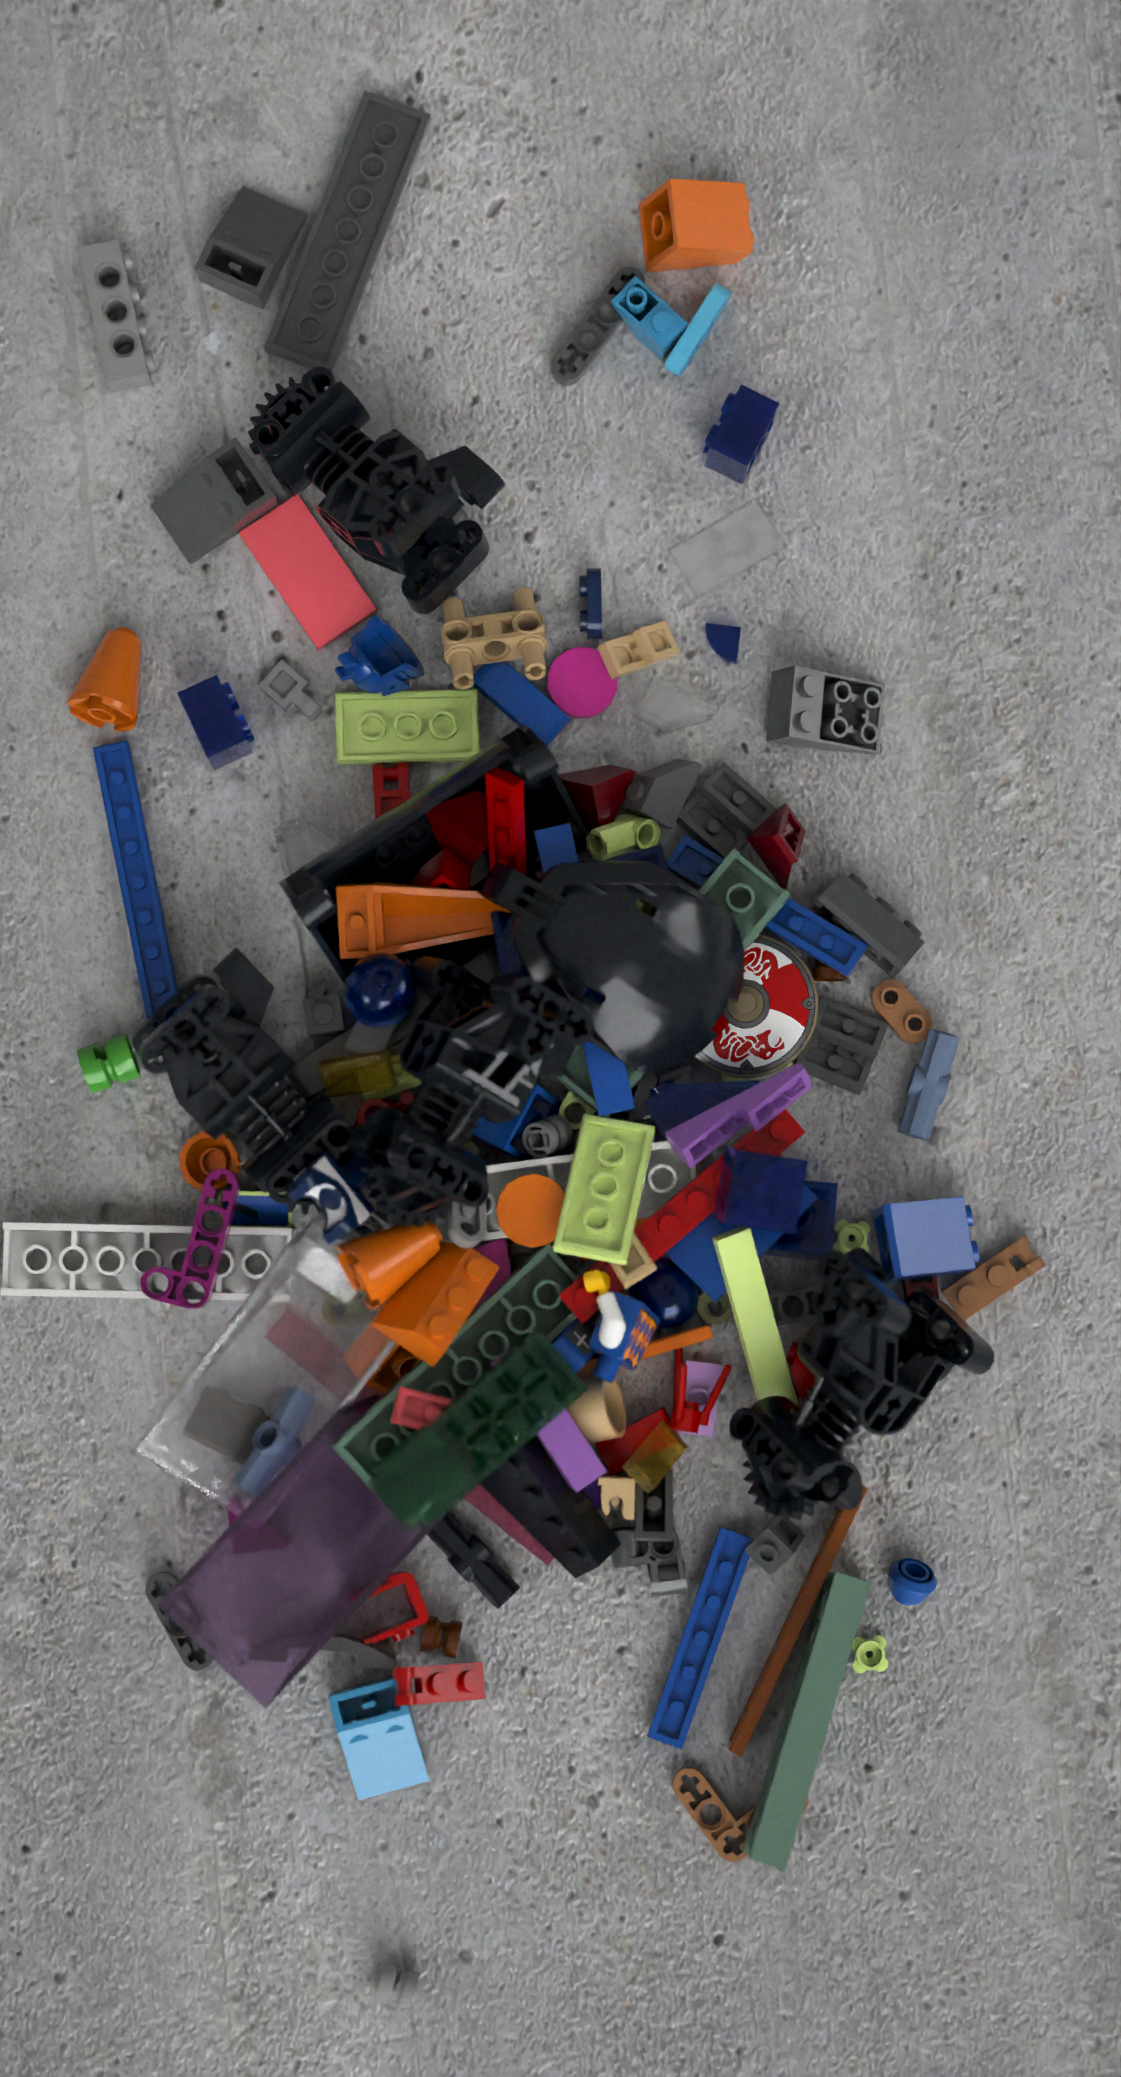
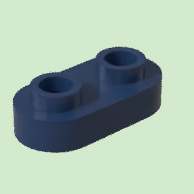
[579,568,602,639]

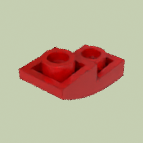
[595,1407,681,1476]

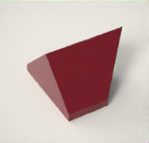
[559,765,636,833]
[426,788,489,867]
[747,803,806,890]

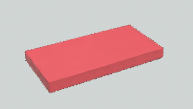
[239,494,377,651]

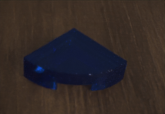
[705,623,741,664]

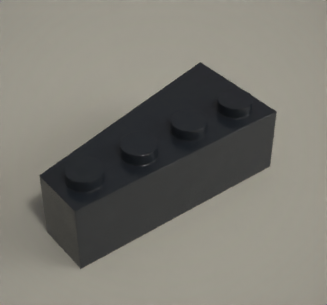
[467,1427,621,1579]

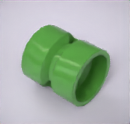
[77,1033,141,1094]

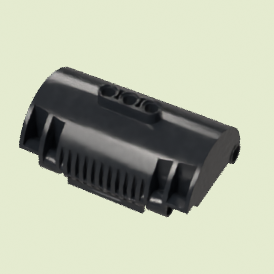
[279,724,588,999]

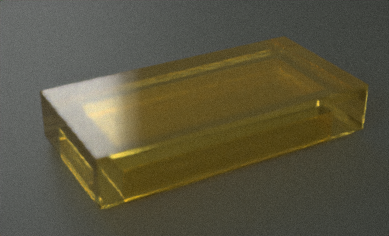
[318,1050,398,1098]
[622,1420,688,1494]

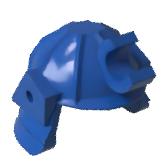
[335,615,425,697]

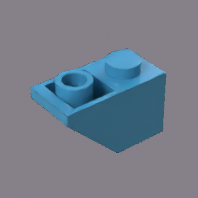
[611,276,688,361]

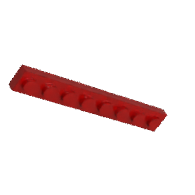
[558,1109,806,1324]

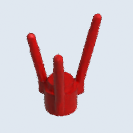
[669,1348,731,1434]

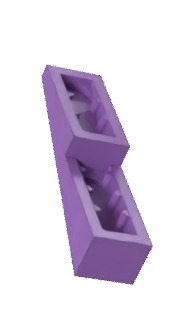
[665,1062,812,1169]
[490,1343,607,1492]

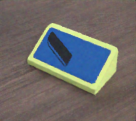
[219,1191,293,1228]

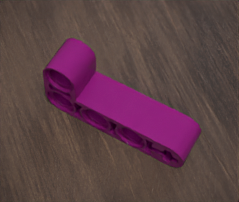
[140,1169,241,1309]

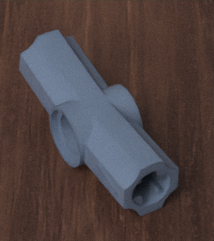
[898,1028,960,1141]
[233,1386,316,1498]

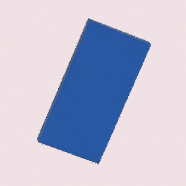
[664,1158,818,1303]

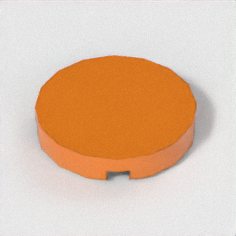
[496,1174,565,1248]

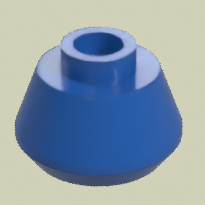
[888,1558,937,1606]

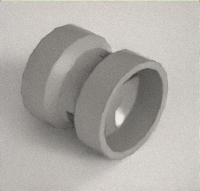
[522,1114,572,1158]
[374,1962,420,2010]

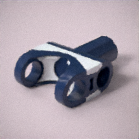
[286,1151,375,1245]

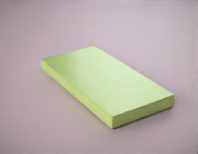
[335,689,480,765]
[553,1113,656,1265]

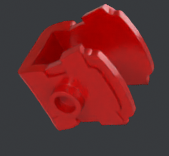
[347,1571,429,1644]

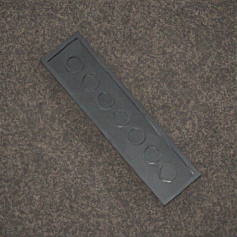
[264,91,431,373]

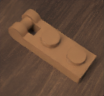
[941,1235,1046,1321]

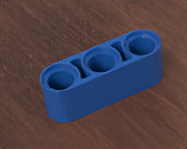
[473,661,570,747]

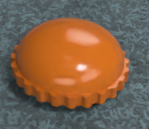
[179,1131,241,1191]

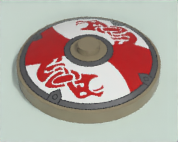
[694,935,819,1078]

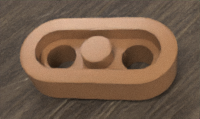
[871,980,932,1044]

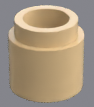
[553,1375,626,1444]

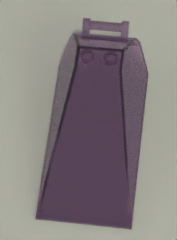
[157,1394,461,1708]

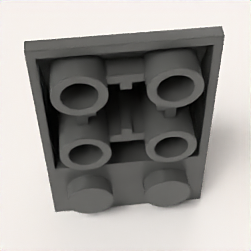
[195,186,308,310]
[151,438,279,565]
[766,666,885,755]

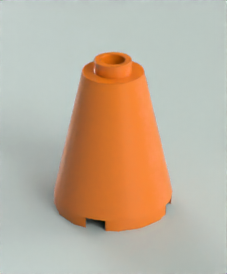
[67,627,141,731]
[335,1221,443,1310]

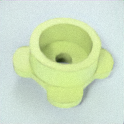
[833,1219,870,1254]
[852,1635,889,1673]

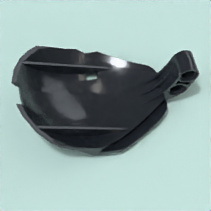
[478,861,744,1072]

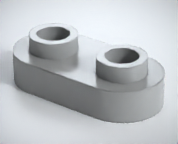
[446,1183,487,1249]

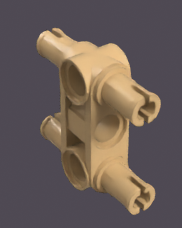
[440,588,547,690]

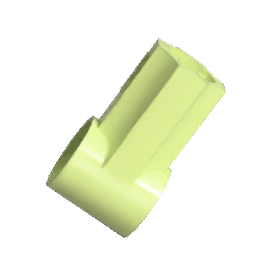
[586,813,660,861]

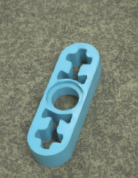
[664,282,733,377]

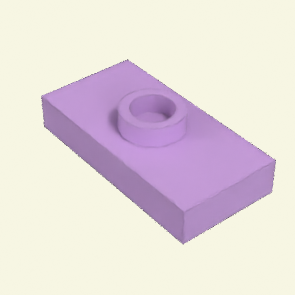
[677,1360,722,1437]

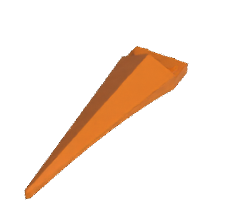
[336,882,518,959]

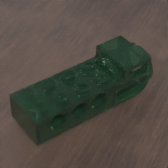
[368,1331,588,1532]

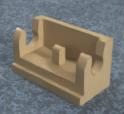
[596,1475,635,1520]

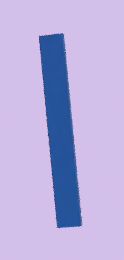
[93,740,184,1026]
[534,823,635,1117]

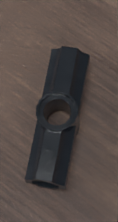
[422,1507,520,1609]

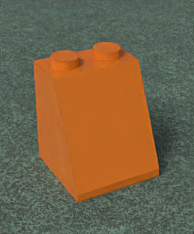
[638,179,754,272]

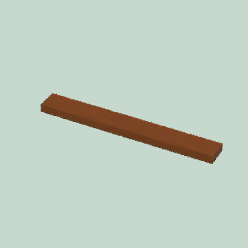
[727,1486,868,1757]

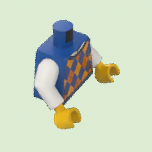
[583,1270,660,1383]

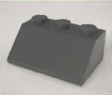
[811,872,925,979]

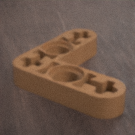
[672,1766,809,1862]

